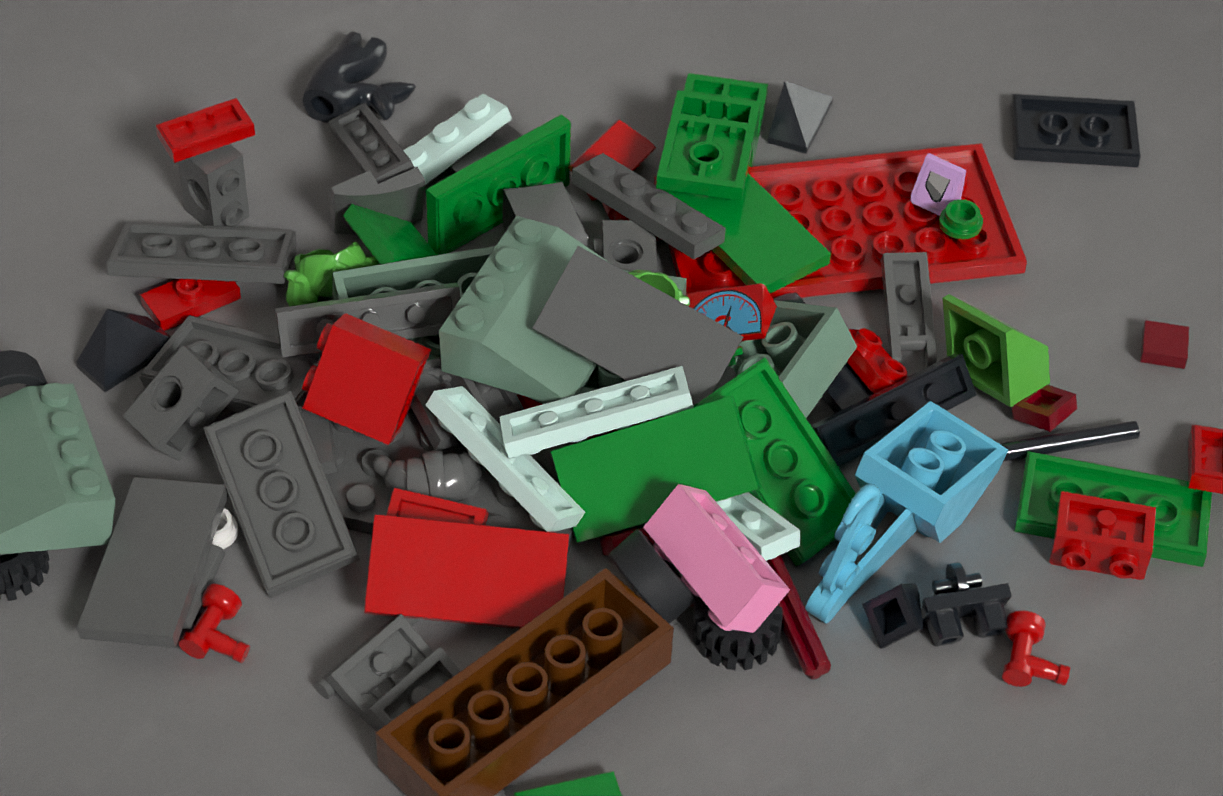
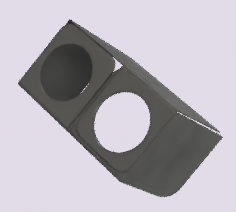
[502,182,589,247]

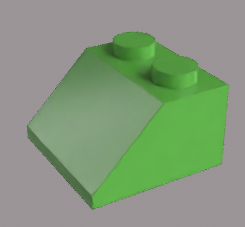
[942,294,1050,407]

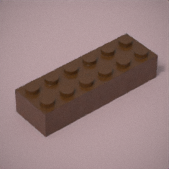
[375,568,674,796]

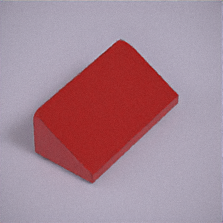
[568,119,656,201]

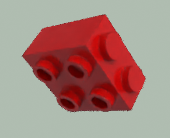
[302,313,431,445]

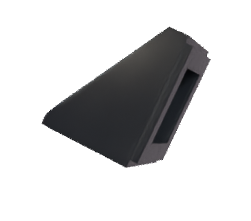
[862,584,923,649]

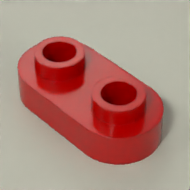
[847,328,908,393]

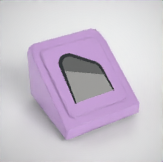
[910,153,966,216]

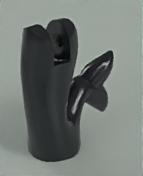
[302,31,416,123]

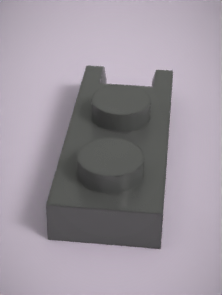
[881,252,937,367]

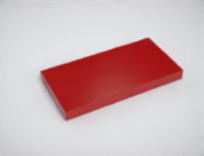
[364,514,569,629]

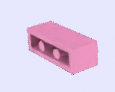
[643,484,790,633]

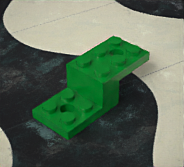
[656,73,769,201]

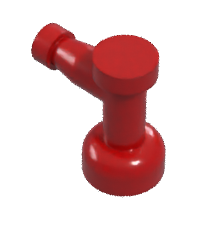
[179,584,250,663]
[1002,610,1070,687]

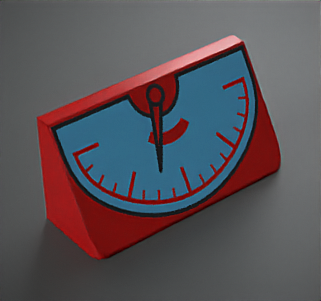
[687,283,777,341]

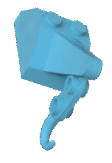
[805,401,1008,624]

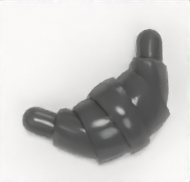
[373,450,483,502]

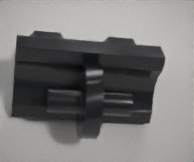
[921,562,1012,647]

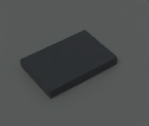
[1011,94,1141,168]

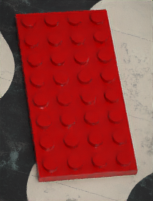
[654,143,1027,299]

